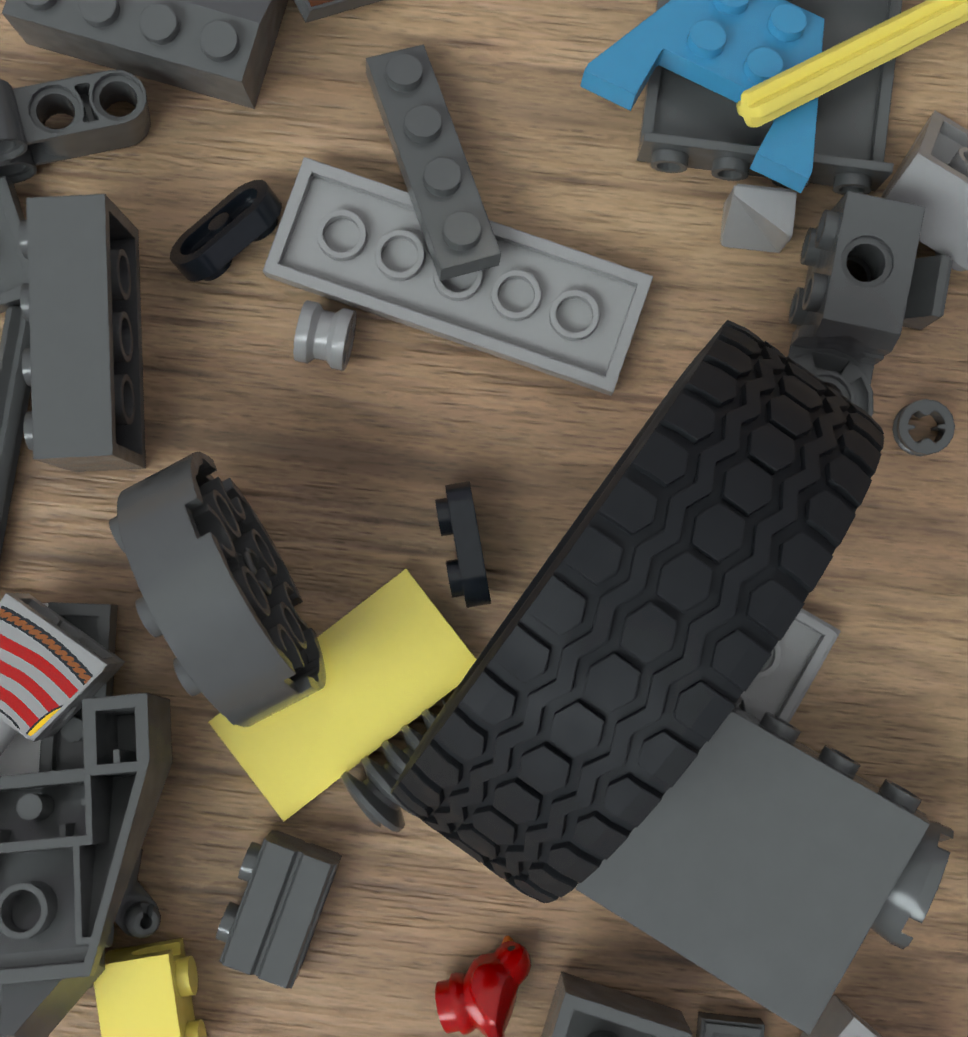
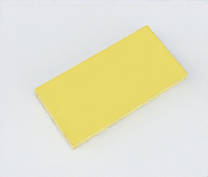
[208,569,477,822]

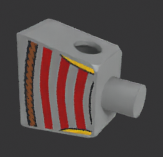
[0,593,125,756]

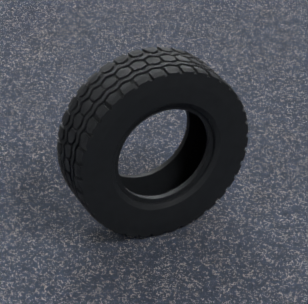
[390,320,884,903]

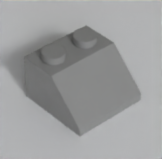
[881,110,968,271]

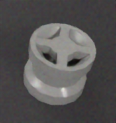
[293,300,357,371]

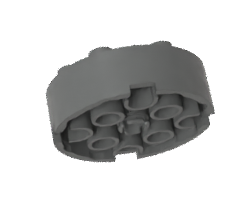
[109,452,326,727]

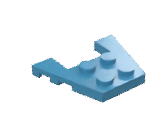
[580,0,825,193]

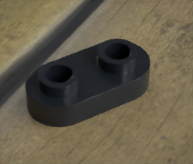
[170,180,282,282]
[435,481,491,608]

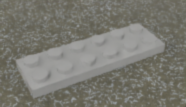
[263,157,653,396]

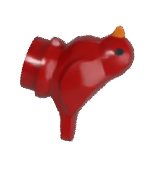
[435,935,531,1037]

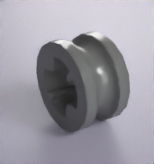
[892,399,955,457]

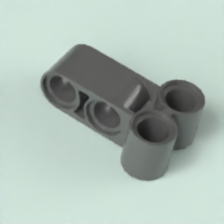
[0,70,151,184]

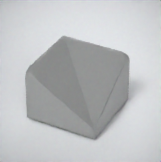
[720,183,797,253]

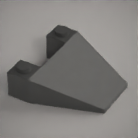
[0,693,173,984]

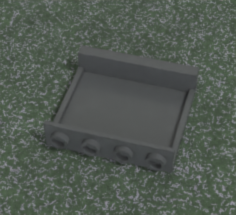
[637,0,903,195]
[576,697,930,1035]

